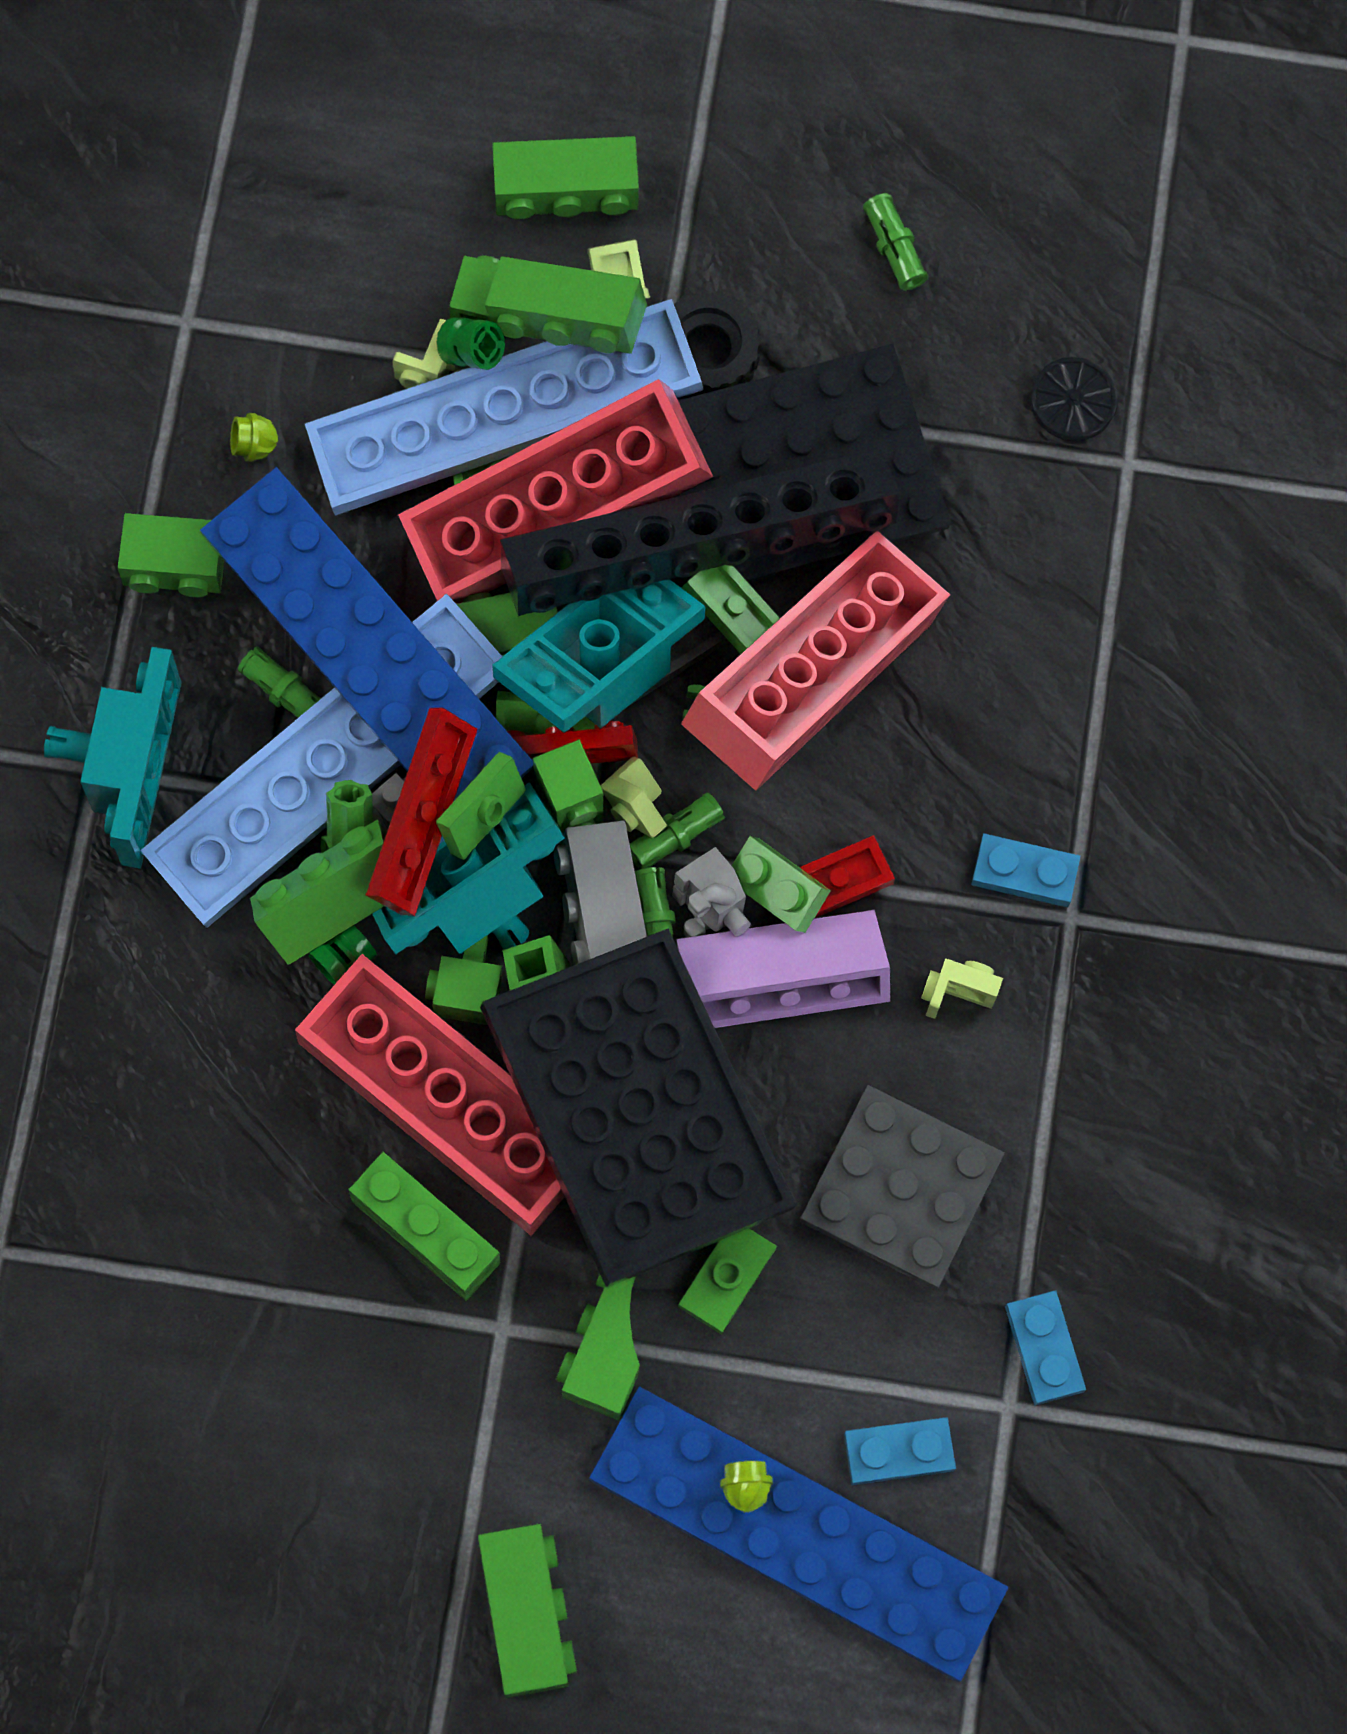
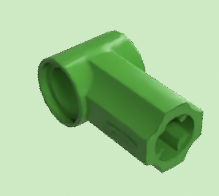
[320,780,373,853]

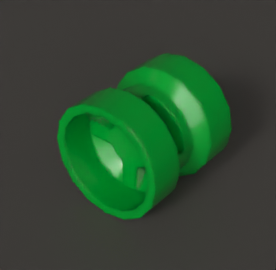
[436,317,505,370]
[307,925,377,985]

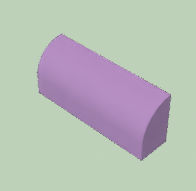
[677,910,890,1028]

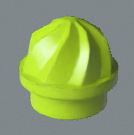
[230,413,278,462]
[720,1461,773,1512]

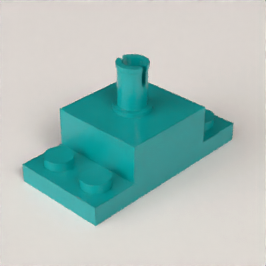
[492,579,705,733]
[44,647,182,869]
[372,782,565,954]

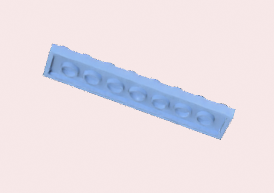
[305,299,703,515]
[140,594,502,928]

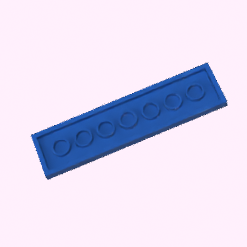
[200,467,533,802]
[589,1387,1009,1683]

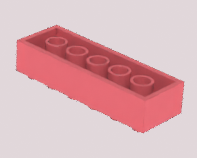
[398,379,713,604]
[681,531,950,791]
[295,954,565,1236]

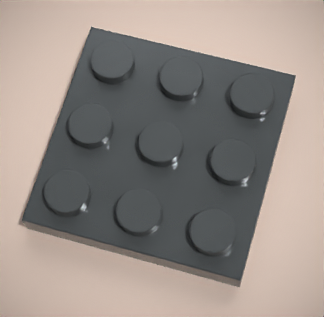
[800,1085,1005,1291]

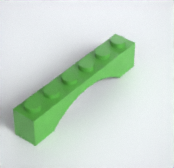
[556,1274,640,1421]

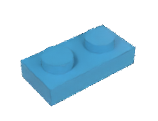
[971,833,1081,908]
[1005,1290,1086,1406]
[844,1417,956,1485]

